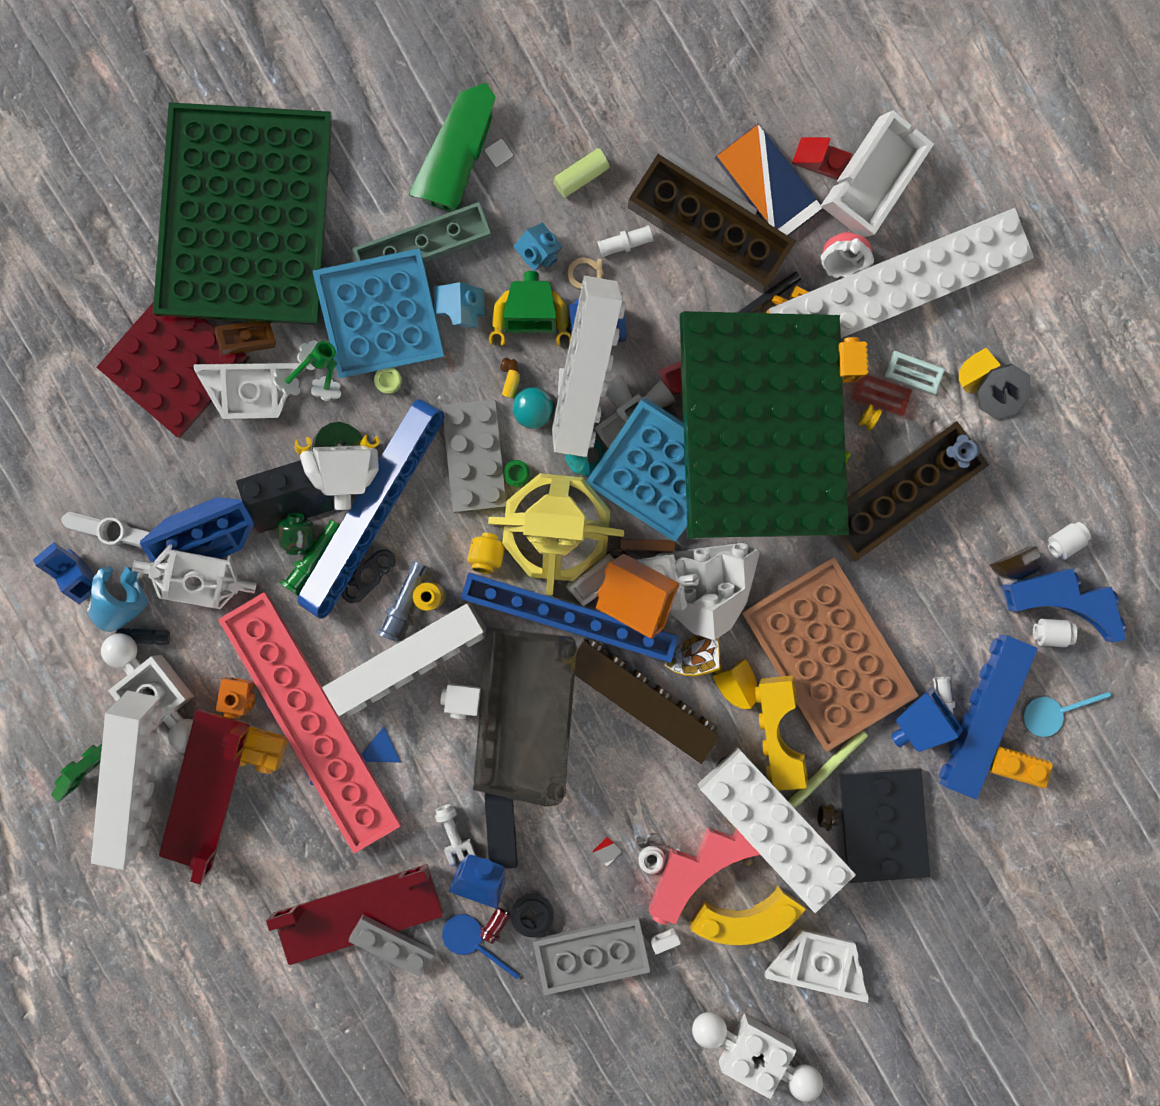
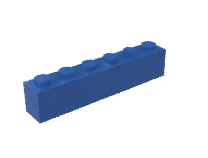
[939,634,1038,800]

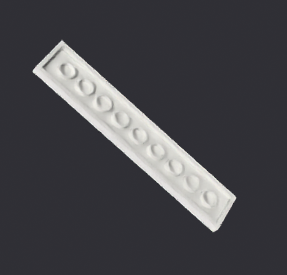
[768,208,1034,338]

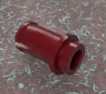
[480,907,511,944]

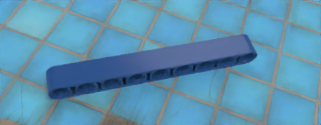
[297,399,445,619]

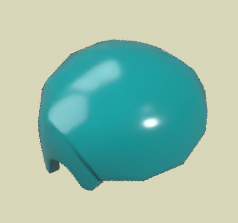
[512,387,554,429]

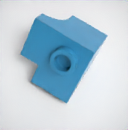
[434,282,485,328]

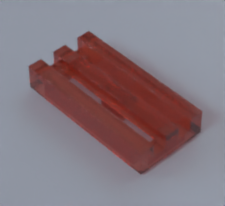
[851,374,912,417]

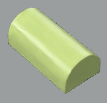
[554,148,610,198]

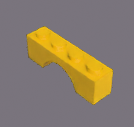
[755,675,808,791]

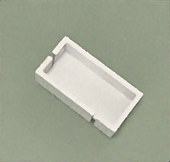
[821,110,934,237]

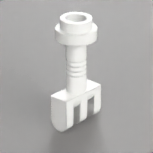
[435,804,476,867]

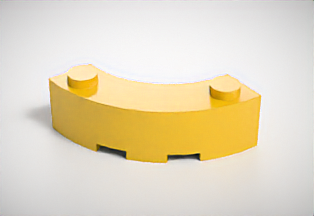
[689,886,806,945]

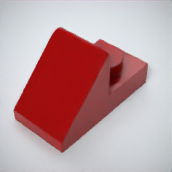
[792,137,852,180]

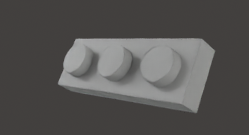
[349,915,434,978]

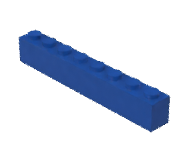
[460,572,679,663]

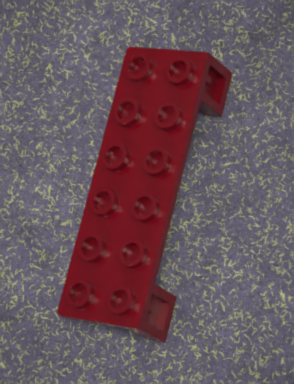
[159,709,250,885]
[266,864,443,965]

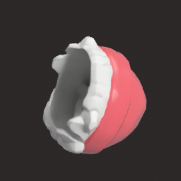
[821,232,874,279]

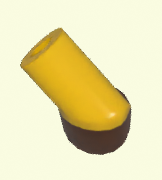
[500,357,520,398]

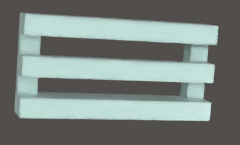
[884,351,945,395]

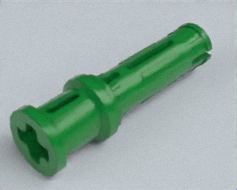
[280,519,340,596]

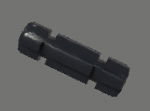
[115,628,170,645]

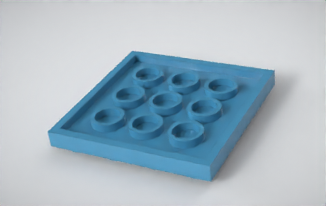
[313,248,445,378]
[586,396,687,542]

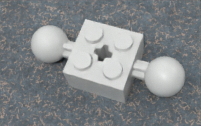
[101,633,195,754]
[692,1012,823,1102]

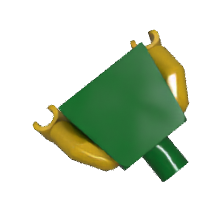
[489,271,571,347]

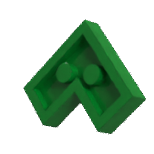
[51,744,102,803]

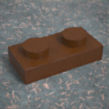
[215,322,276,355]

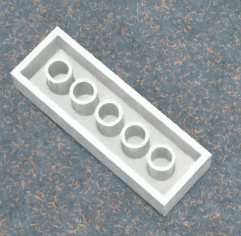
[552,276,626,457]
[322,603,487,717]
[91,690,162,870]
[697,747,856,913]

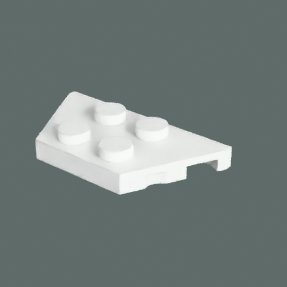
[194,363,301,419]
[764,928,868,1003]

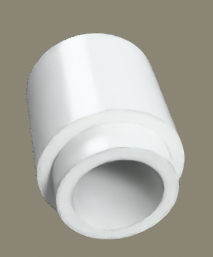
[1048,522,1091,560]
[1033,619,1077,647]

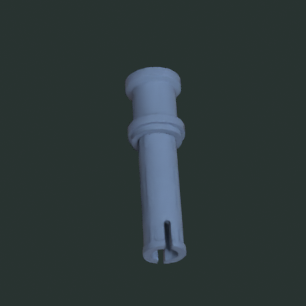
[376,561,429,643]

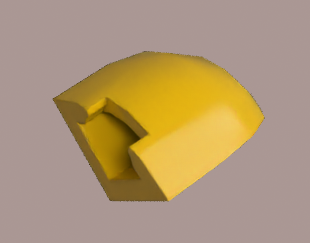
[959,348,1001,394]
[712,659,757,709]

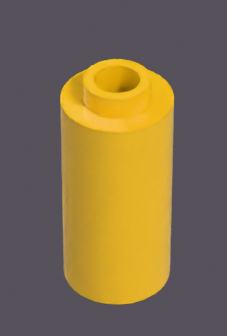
[413,583,446,611]

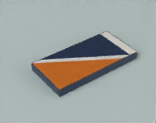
[715,124,823,236]

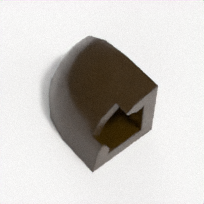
[989,546,1042,580]

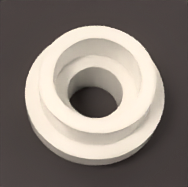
[638,846,665,874]

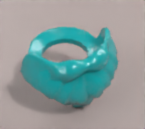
[565,440,604,477]

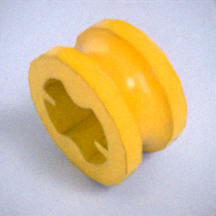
[858,404,882,431]

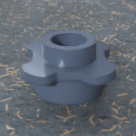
[946,435,980,468]

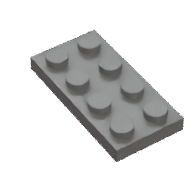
[442,400,507,513]
[533,916,650,995]

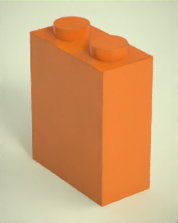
[596,554,680,639]

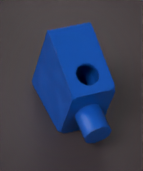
[891,686,963,752]
[448,854,506,909]

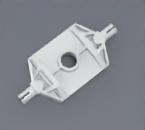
[132,545,256,609]

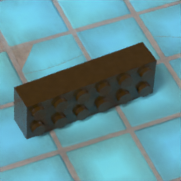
[627,154,796,294]
[831,421,989,562]
[565,638,720,765]

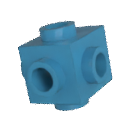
[513,222,563,271]

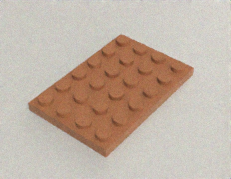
[741,557,919,752]

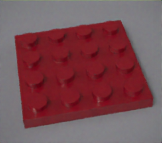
[96,302,250,438]

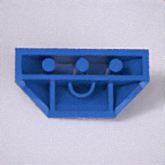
[140,497,254,563]

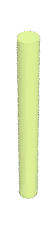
[788,730,868,809]

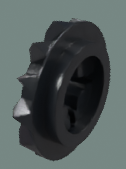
[511,893,554,938]

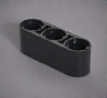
[485,790,518,869]

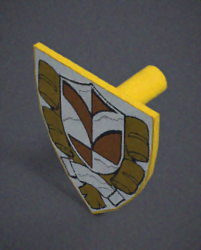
[664,634,723,676]

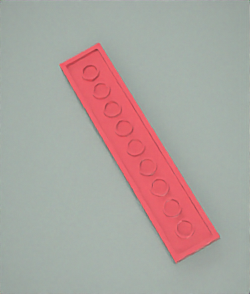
[218,592,402,853]

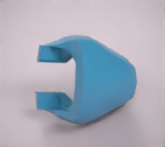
[87,567,149,632]

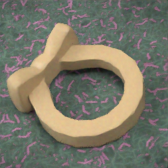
[568,257,604,290]

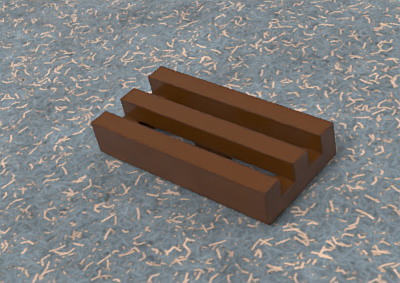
[619,539,675,551]

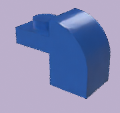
[33,542,95,605]

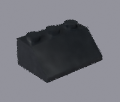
[236,460,336,534]

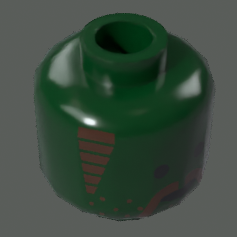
[278,513,314,555]

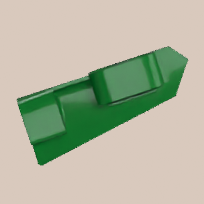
[409,83,496,212]

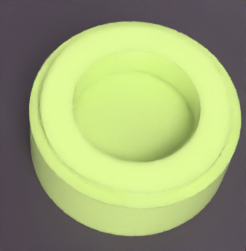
[374,367,402,394]

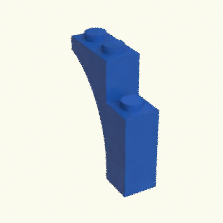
[1002,569,1126,642]

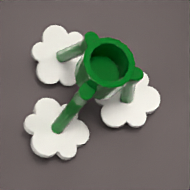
[273,340,341,401]

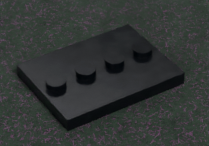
[839,767,930,883]

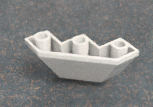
[656,543,760,640]

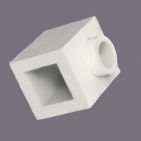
[441,683,482,719]

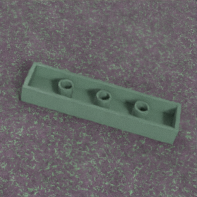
[352,202,492,262]

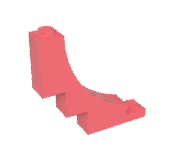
[649,827,824,925]

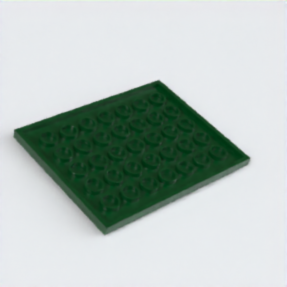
[153,102,332,325]
[679,311,849,539]

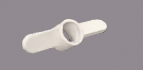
[62,512,150,548]

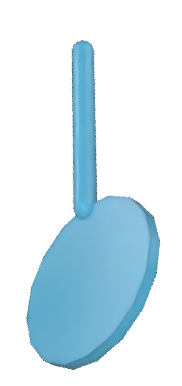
[1023,692,1111,737]

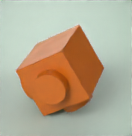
[216,677,256,719]

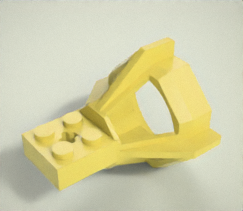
[488,473,624,595]

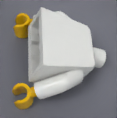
[294,435,380,510]

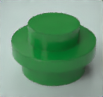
[503,460,530,487]

